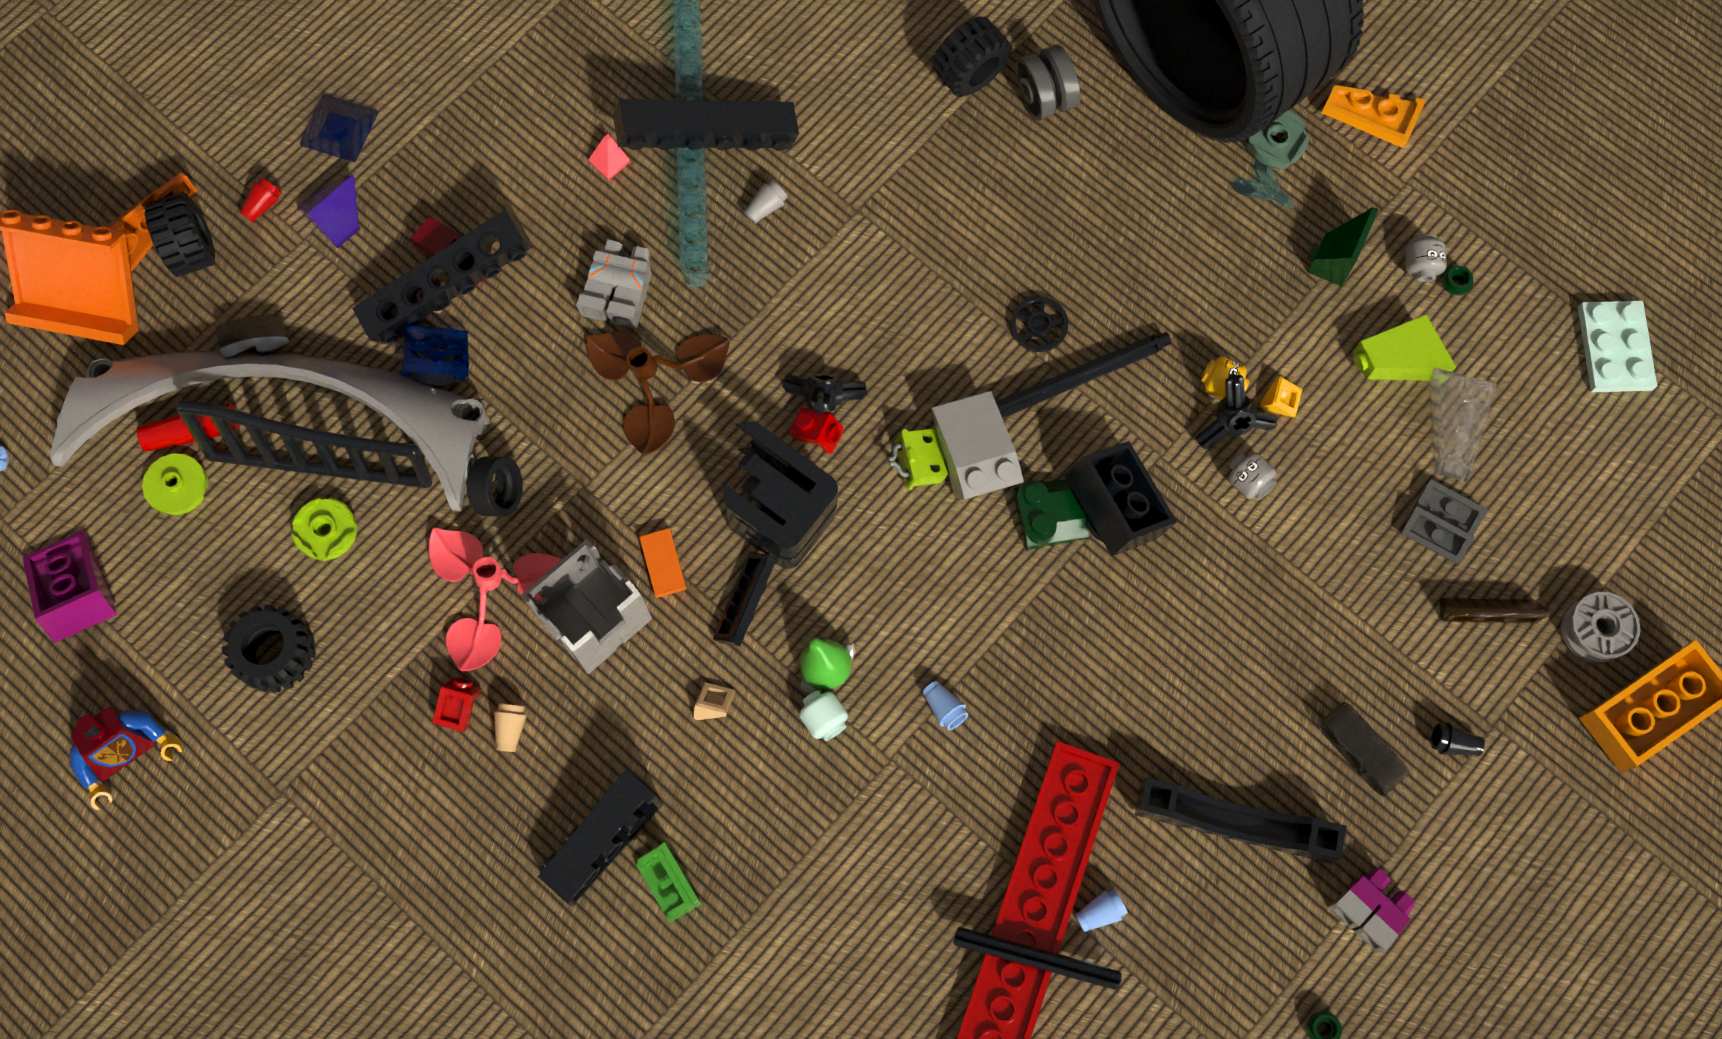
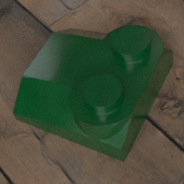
[1013,479,1089,551]

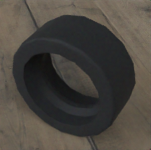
[467,456,523,517]

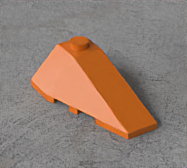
[105,172,197,272]

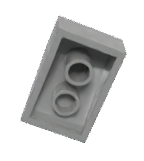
[931,391,1024,500]

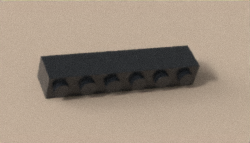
[613,99,799,151]

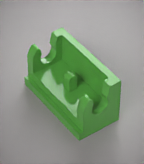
[636,842,702,923]

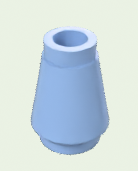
[922,681,968,730]
[1075,889,1128,932]

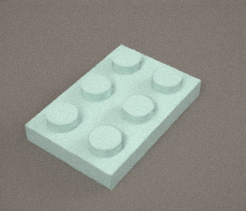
[1578,301,1657,392]

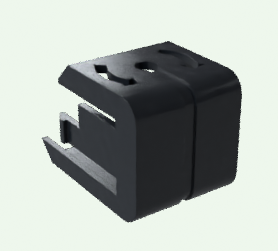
[723,421,838,569]

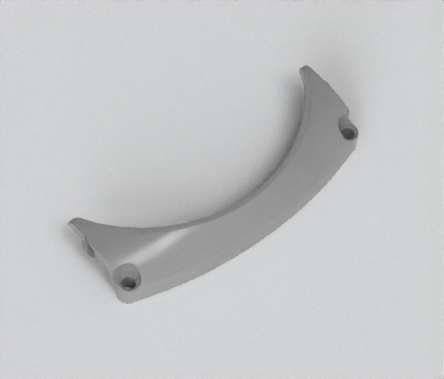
[51,350,490,512]

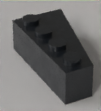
[538,769,663,907]

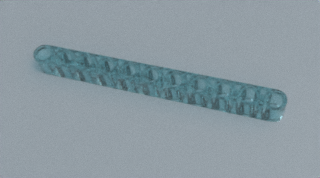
[673,0,710,288]

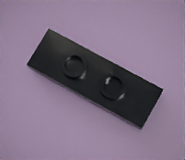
[713,552,777,647]

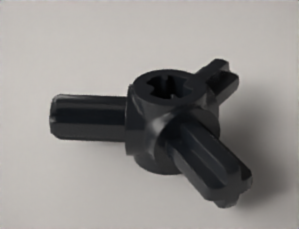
[782,374,867,414]
[1195,374,1278,449]

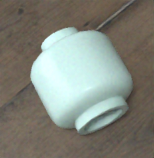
[799,690,848,741]

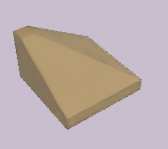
[693,682,735,720]

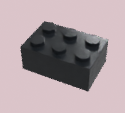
[1064,441,1177,557]

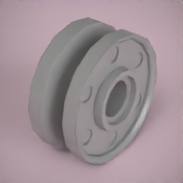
[1561,592,1641,664]

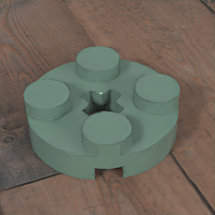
[1247,111,1309,170]

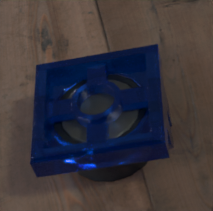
[402,325,469,387]

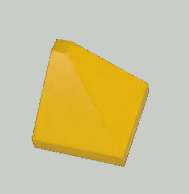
[1259,376,1303,418]

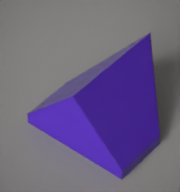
[297,174,360,248]

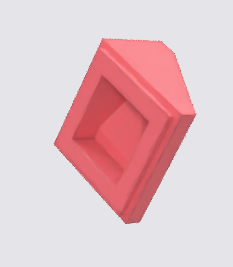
[588,134,630,181]

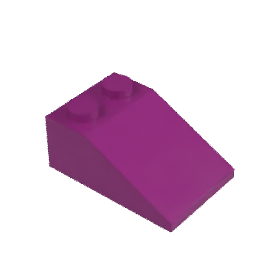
[22,530,117,643]

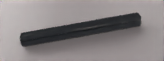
[953,927,1122,990]

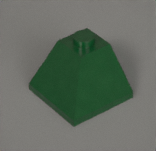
[1307,207,1379,286]

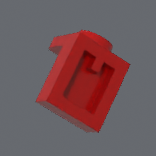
[432,677,482,732]

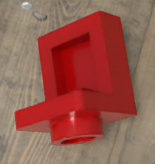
[788,407,844,454]

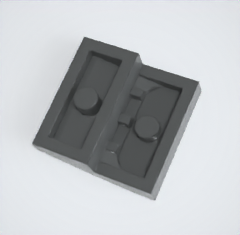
[1400,479,1488,565]

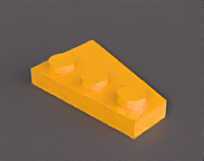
[1321,85,1426,148]

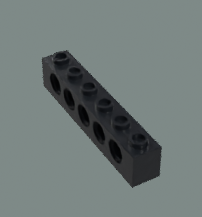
[352,209,534,344]

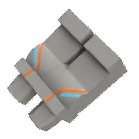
[576,239,652,329]

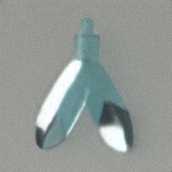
[1232,159,1295,209]

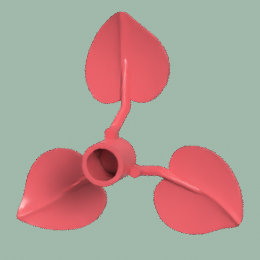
[429,528,563,671]

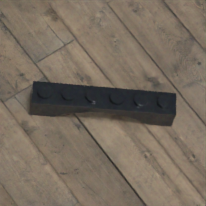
[1134,777,1347,864]

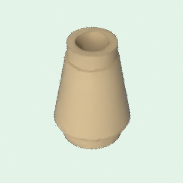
[494,704,527,752]

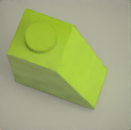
[1353,314,1456,381]

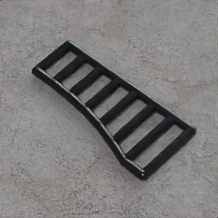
[175,400,432,488]

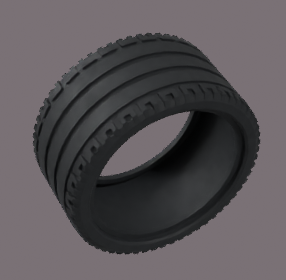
[1092,0,1364,143]

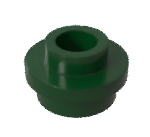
[1442,265,1473,296]
[1306,1011,1342,1039]

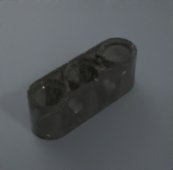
[1318,702,1410,796]

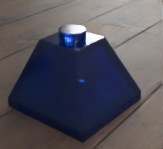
[300,94,378,163]

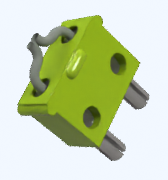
[888,428,949,490]

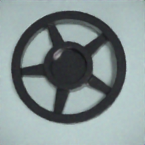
[1011,297,1068,352]

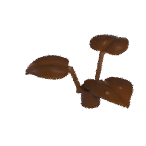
[587,331,730,455]

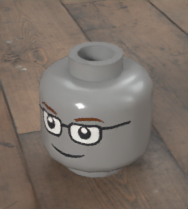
[1405,234,1447,282]
[1229,453,1277,500]

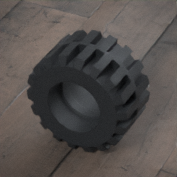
[932,16,1012,97]
[145,192,215,277]
[222,605,316,693]

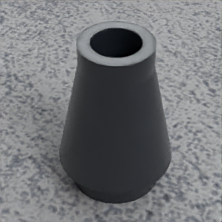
[1431,722,1485,756]

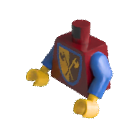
[70,707,182,810]

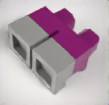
[1328,868,1416,953]

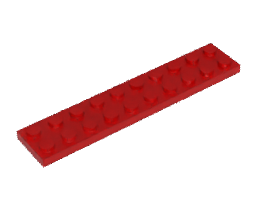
[957,741,1120,1039]

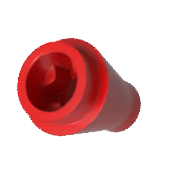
[238,177,282,223]

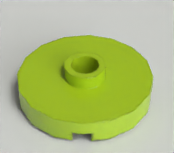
[142,453,209,516]
[292,498,358,561]

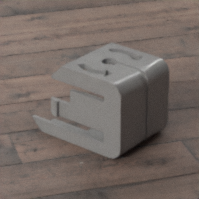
[520,539,652,675]

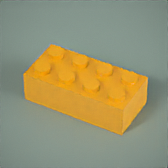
[1579,640,1722,773]

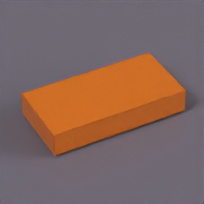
[639,528,687,598]

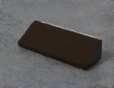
[1440,598,1549,624]

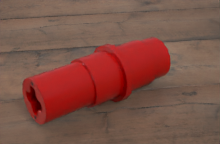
[137,403,240,452]

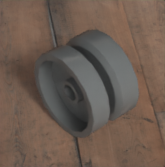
[1015,44,1080,121]

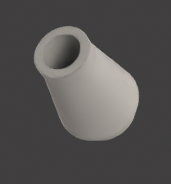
[743,180,788,224]

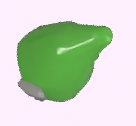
[800,638,856,692]

